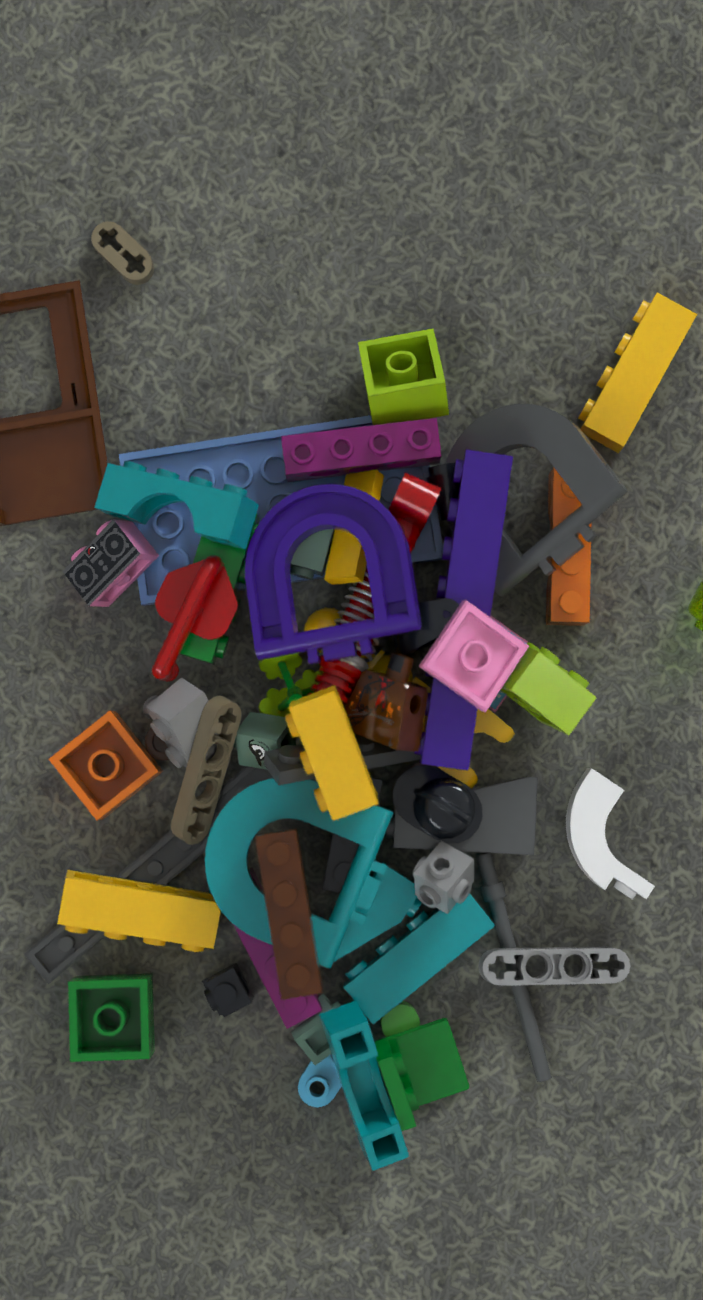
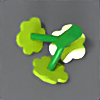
[258,653,322,717]

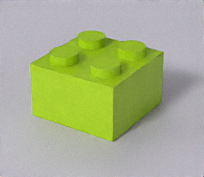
[358,328,449,425]
[500,642,597,736]

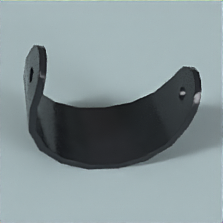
[393,598,459,656]

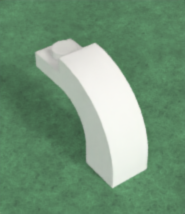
[566,768,655,900]

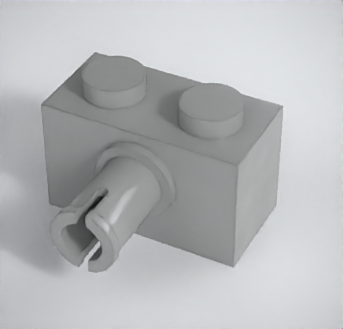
[143,678,218,768]

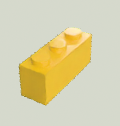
[285,685,378,821]

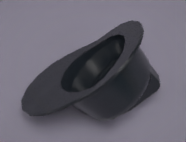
[393,765,482,844]

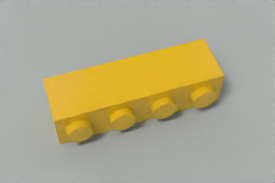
[578,292,697,453]
[57,870,221,952]

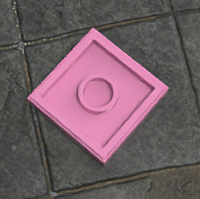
[419,600,529,712]

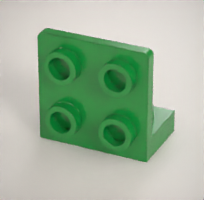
[374,1018,470,1131]

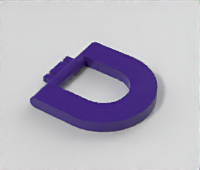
[245,484,422,665]

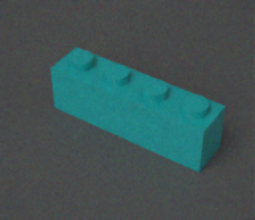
[344,893,495,1024]

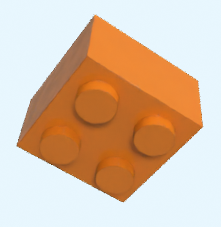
[48,710,164,821]

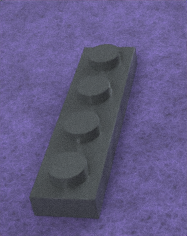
[264,734,421,785]

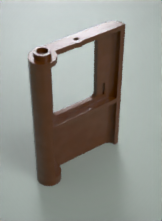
[0,280,108,526]

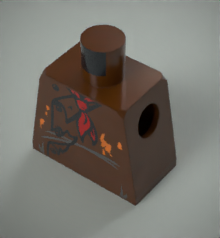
[345,652,428,752]

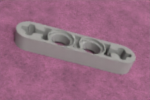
[478,947,631,986]

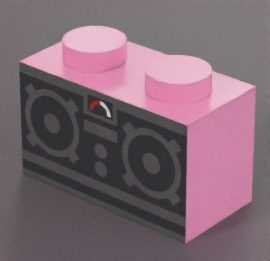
[62,519,159,607]

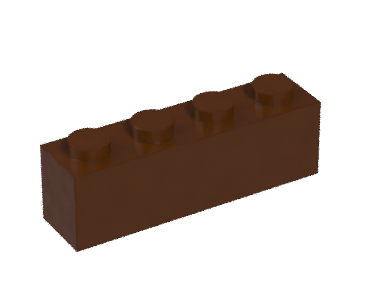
[255,828,323,1000]

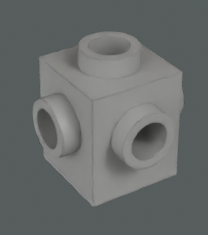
[413,841,474,914]

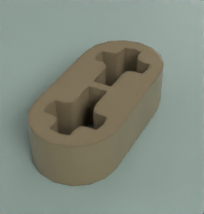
[91,221,154,285]

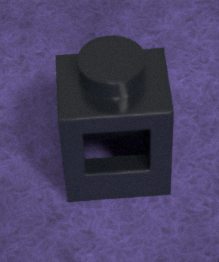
[202,963,254,1018]

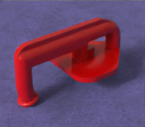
[152,555,238,682]

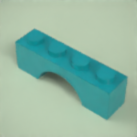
[94,461,259,550]
[319,1001,409,1171]

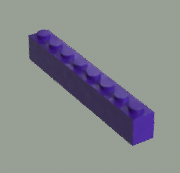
[414,449,513,771]

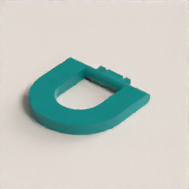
[205,778,394,968]

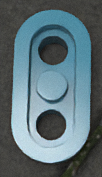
[298,1054,341,1107]

